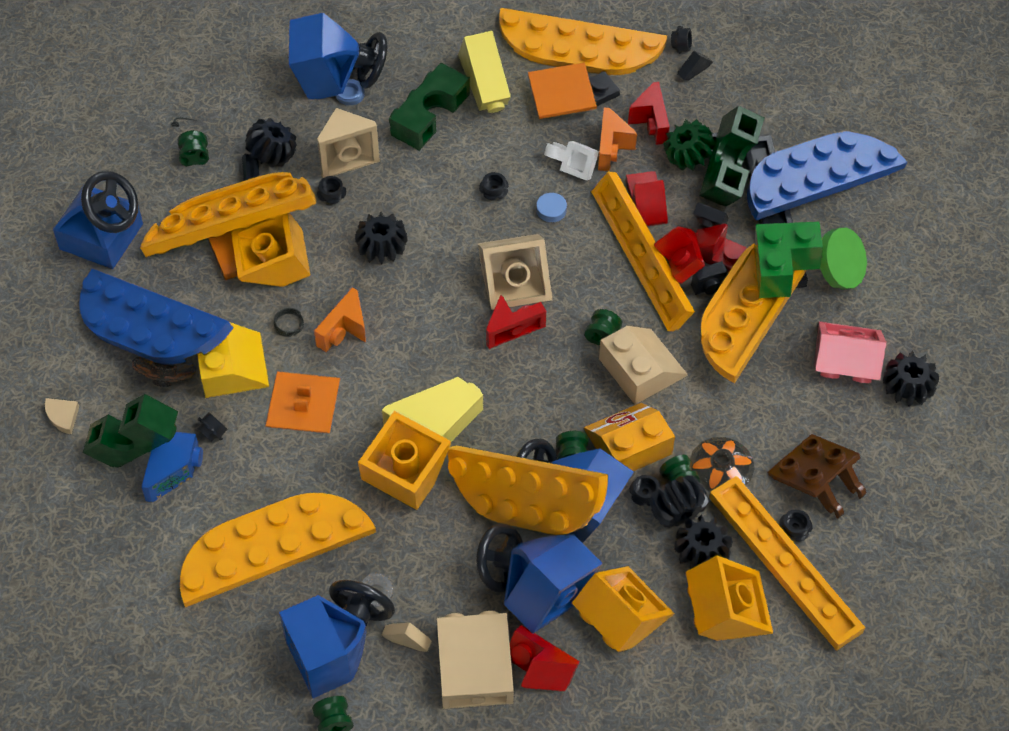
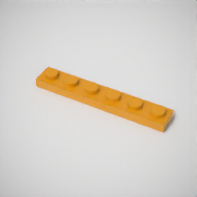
[591,171,695,332]
[709,475,865,651]

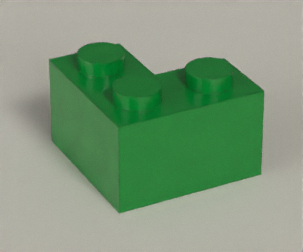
[754,221,823,298]

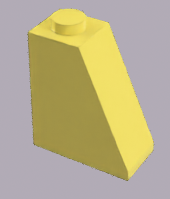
[458,31,511,113]
[382,377,483,442]

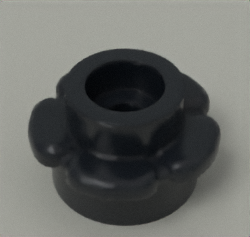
[671,26,692,54]
[479,172,509,200]
[317,176,346,204]
[197,412,228,442]
[629,475,661,506]
[779,509,813,542]

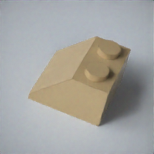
[478,234,552,310]
[599,326,688,405]

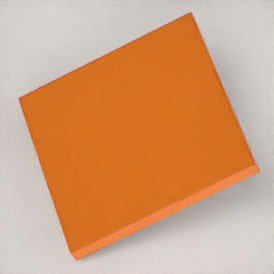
[528,62,597,119]
[266,371,340,434]

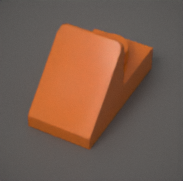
[598,107,637,171]
[314,287,366,352]

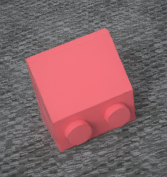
[814,321,886,383]

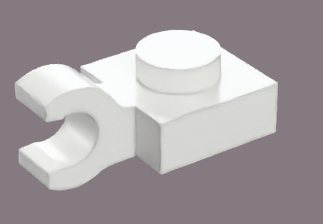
[544,141,599,180]

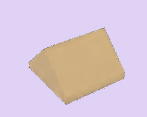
[317,108,380,178]

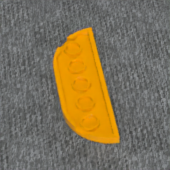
[499,8,668,75]
[140,172,316,257]
[701,243,807,383]
[447,445,608,535]
[180,493,376,607]

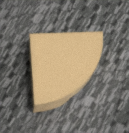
[45,398,79,434]
[382,622,432,652]

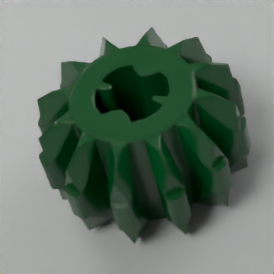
[663,119,715,171]

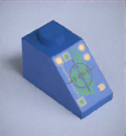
[142,432,203,502]

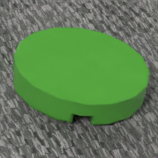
[820,228,867,290]

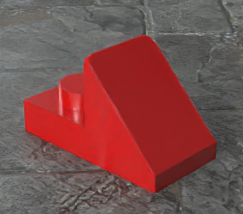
[628,82,670,145]
[625,171,668,226]
[695,224,747,273]
[654,226,705,284]
[486,295,547,349]
[510,625,580,691]

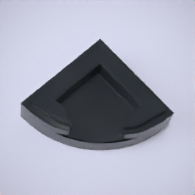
[677,51,713,80]

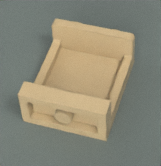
[437,611,514,709]

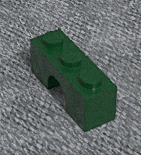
[389,63,470,151]
[699,106,765,206]
[83,394,178,468]

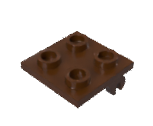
[767,434,866,519]

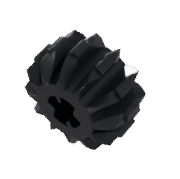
[245,118,297,168]
[355,212,408,265]
[883,351,939,407]
[649,475,709,528]
[674,514,733,569]

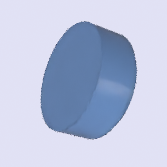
[336,79,365,105]
[536,193,567,222]

